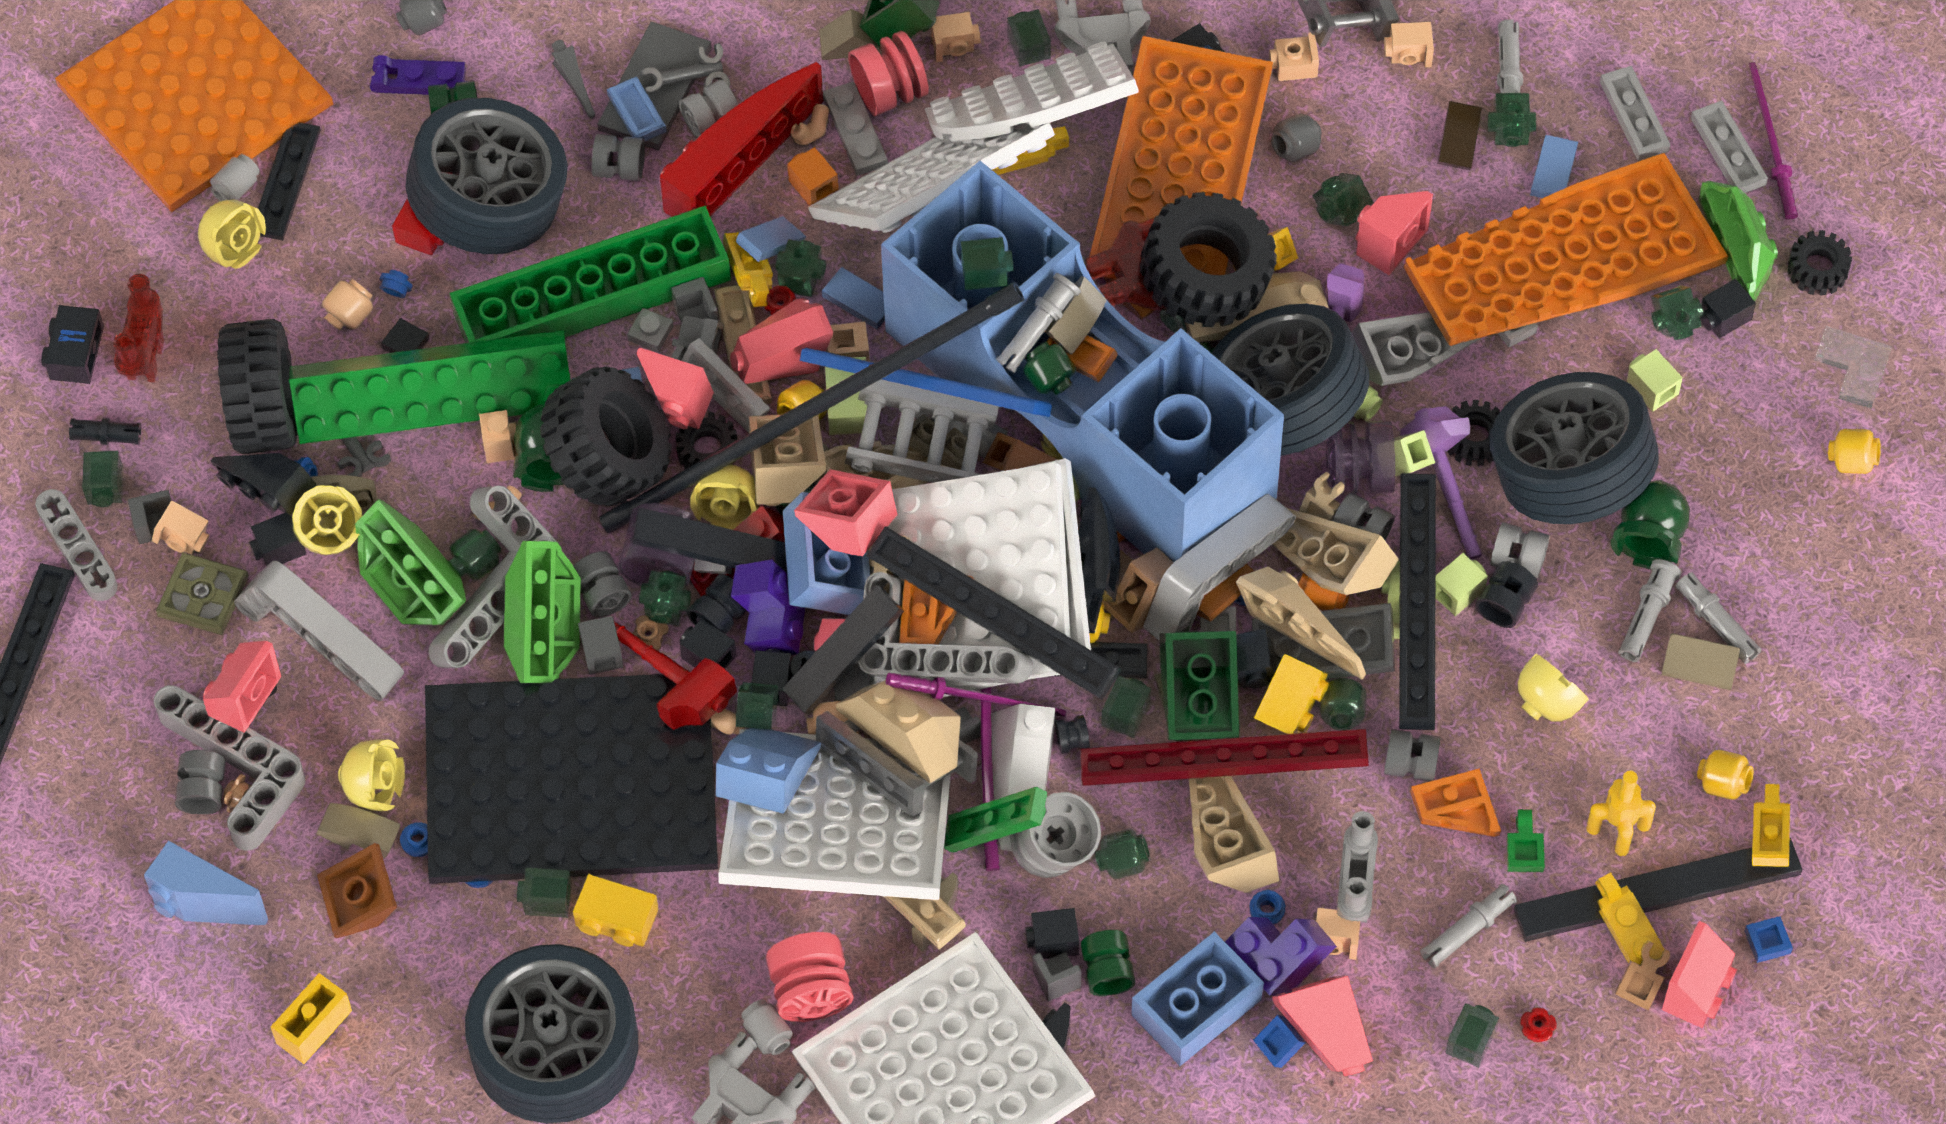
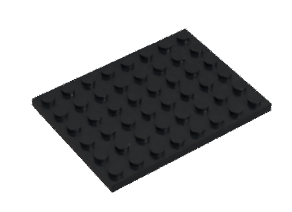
[425,674,718,884]

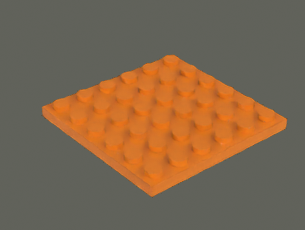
[55,0,333,213]

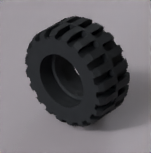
[1139,192,1277,327]
[217,319,298,454]
[540,366,672,506]

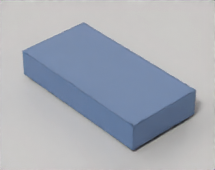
[607,76,667,141]
[1530,135,1578,198]
[735,216,806,262]
[822,267,885,330]

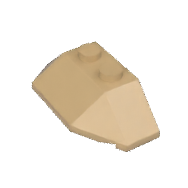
[836,680,960,783]

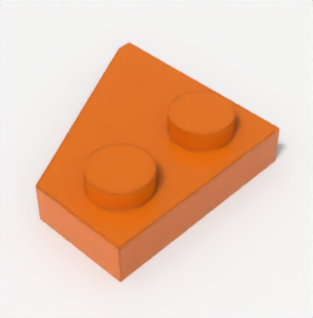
[899,575,975,644]
[1410,768,1501,837]

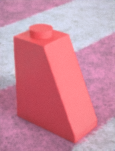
[730,298,833,384]
[1272,976,1373,1076]

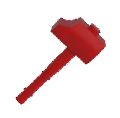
[614,621,737,730]

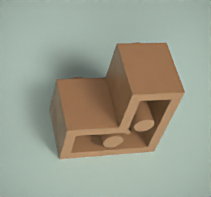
[1103,548,1174,633]

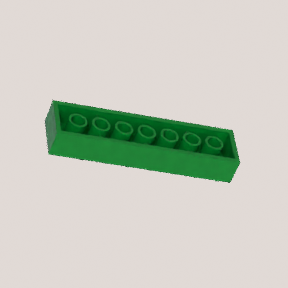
[449,206,731,343]
[289,330,571,444]

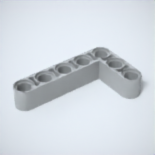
[428,486,556,668]
[1143,494,1296,640]
[234,561,404,701]
[858,572,1033,684]
[154,685,305,851]

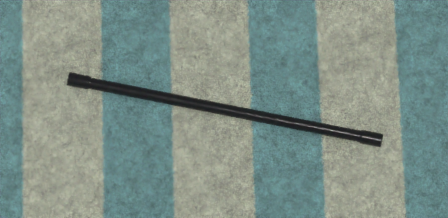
[599,282,1024,534]

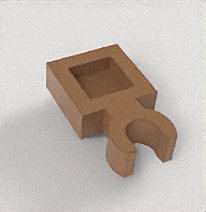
[1614,941,1670,1010]

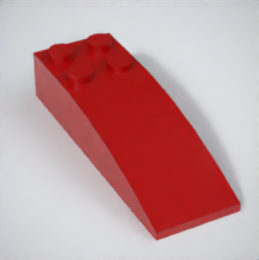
[659,62,824,217]

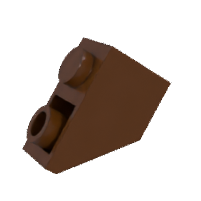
[982,432,1058,472]

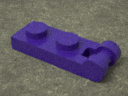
[370,55,466,95]

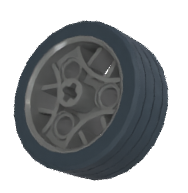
[405,98,568,254]
[1211,303,1370,456]
[1490,372,1659,524]
[465,944,639,1124]

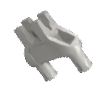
[1055,0,1151,75]
[1337,811,1378,923]
[692,1032,815,1124]

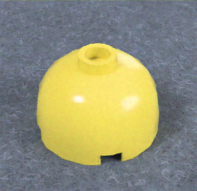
[198,199,266,269]
[690,465,760,530]
[292,485,362,555]
[1518,654,1589,722]
[338,739,405,811]

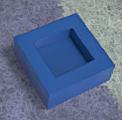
[1744,916,1793,963]
[1253,1015,1306,1068]

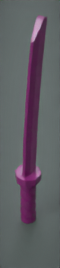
[1749,62,1798,220]
[886,672,1066,717]
[981,687,1000,871]

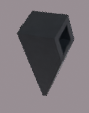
[210,453,317,516]

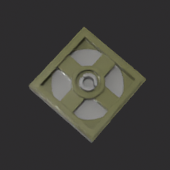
[156,552,249,635]

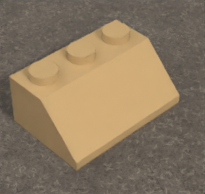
[749,415,826,506]

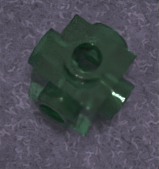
[1488,93,1536,147]
[1312,173,1374,226]
[775,239,827,297]
[1650,285,1703,340]
[639,571,692,626]

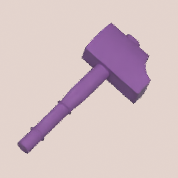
[1327,263,1364,322]
[1400,406,1482,560]

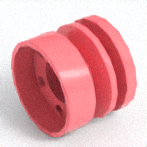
[848,31,929,116]
[766,932,854,1022]

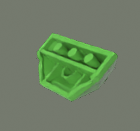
[1698,181,1778,301]
[355,499,466,625]
[504,541,581,683]

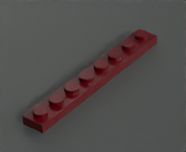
[1080,729,1369,786]

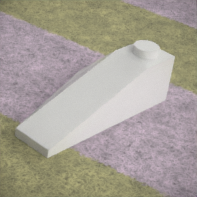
[980,704,1055,851]

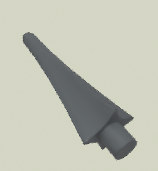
[551,40,595,119]

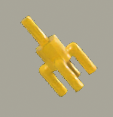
[1586,771,1656,856]

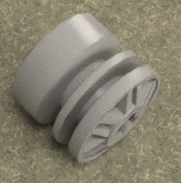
[1010,792,1101,878]

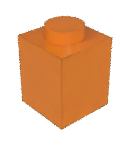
[787,147,839,206]

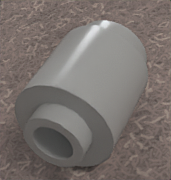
[210,154,260,201]
[741,999,793,1055]

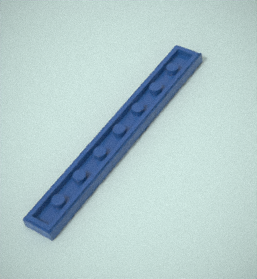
[799,348,1052,417]

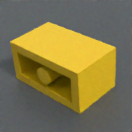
[1254,654,1329,734]
[573,874,659,947]
[271,973,352,1064]

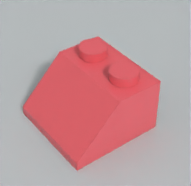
[1355,191,1433,275]
[636,347,714,429]
[794,469,898,556]
[203,641,281,733]
[1662,921,1737,1028]

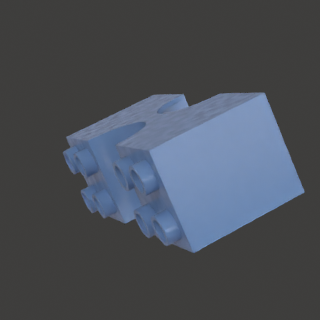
[881,160,1284,562]

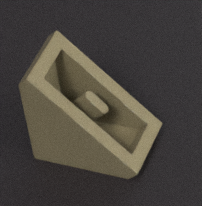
[819,9,881,60]

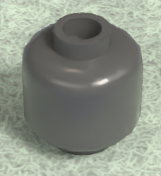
[396,0,447,36]
[1271,113,1322,162]

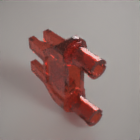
[1085,217,1166,310]
[113,274,164,383]

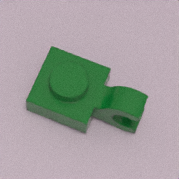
[1506,809,1545,872]

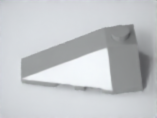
[1351,312,1483,386]

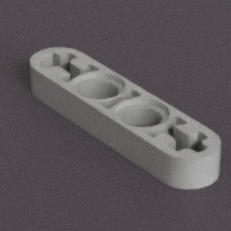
[35,489,118,601]

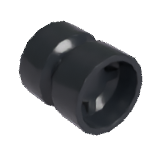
[1475,561,1538,628]
[687,574,747,634]

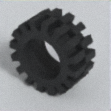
[1787,230,1852,296]
[1447,400,1500,466]
[675,412,738,470]

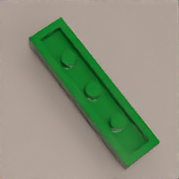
[944,786,1047,853]

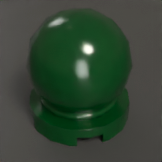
[513,404,572,492]
[1611,480,1690,570]

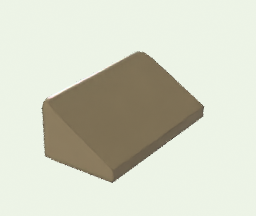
[1661,633,1740,690]

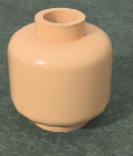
[322,279,373,330]

